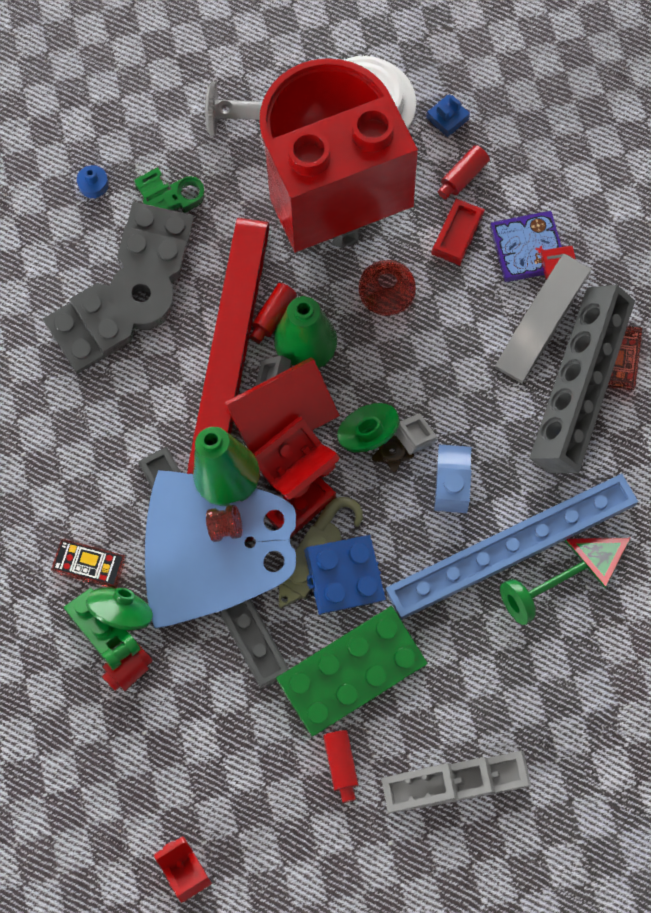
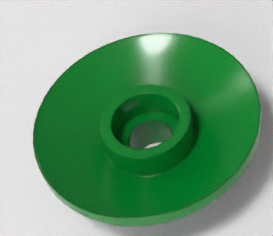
[337,403,400,453]
[86,588,153,630]

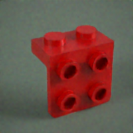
[253,416,340,500]

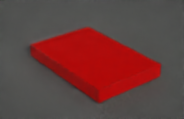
[225,358,340,453]

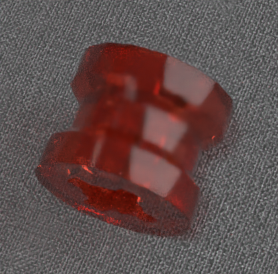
[206,504,242,542]

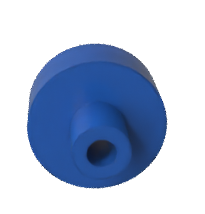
[76,165,109,198]

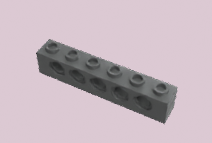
[529,284,635,473]

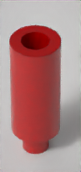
[437,145,490,200]
[250,283,297,344]
[323,730,359,803]

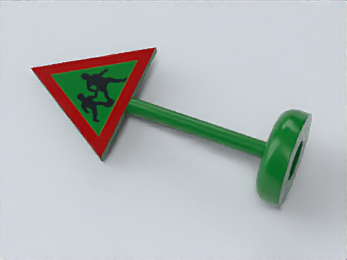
[500,537,631,625]

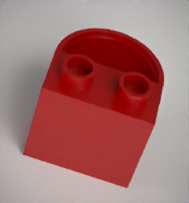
[259,58,418,253]

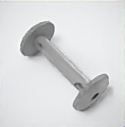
[205,81,263,136]

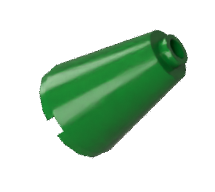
[274,296,337,369]
[193,427,260,506]

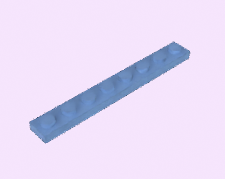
[385,473,638,620]

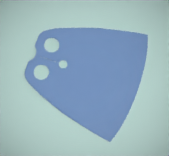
[145,470,296,629]

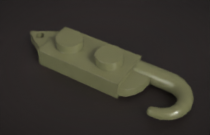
[279,497,363,609]

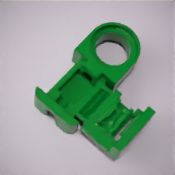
[134,167,205,213]

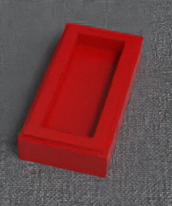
[431,198,485,266]

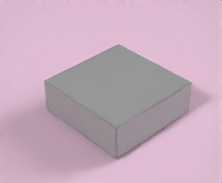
[395,413,438,455]

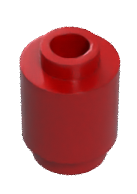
[101,644,153,692]

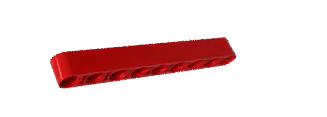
[187,217,269,474]

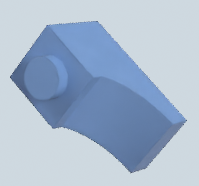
[434,445,471,513]

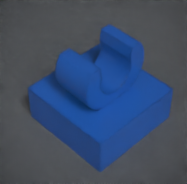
[427,94,470,138]

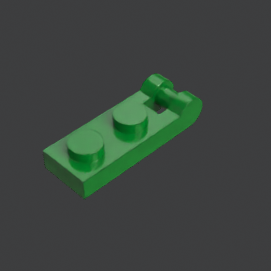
[63,587,141,671]

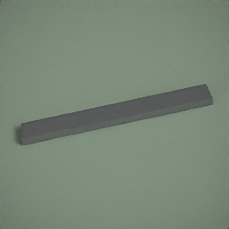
[138,447,289,691]

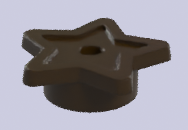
[372,436,414,473]

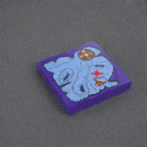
[490,211,562,283]

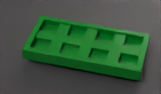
[275,605,428,737]

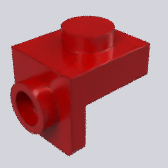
[154,837,212,903]

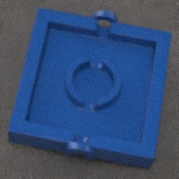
[304,535,386,615]

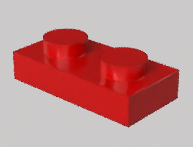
[265,477,336,539]

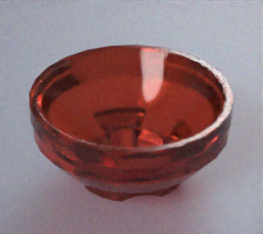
[358,260,416,316]

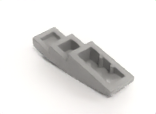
[495,253,591,384]
[381,750,531,813]

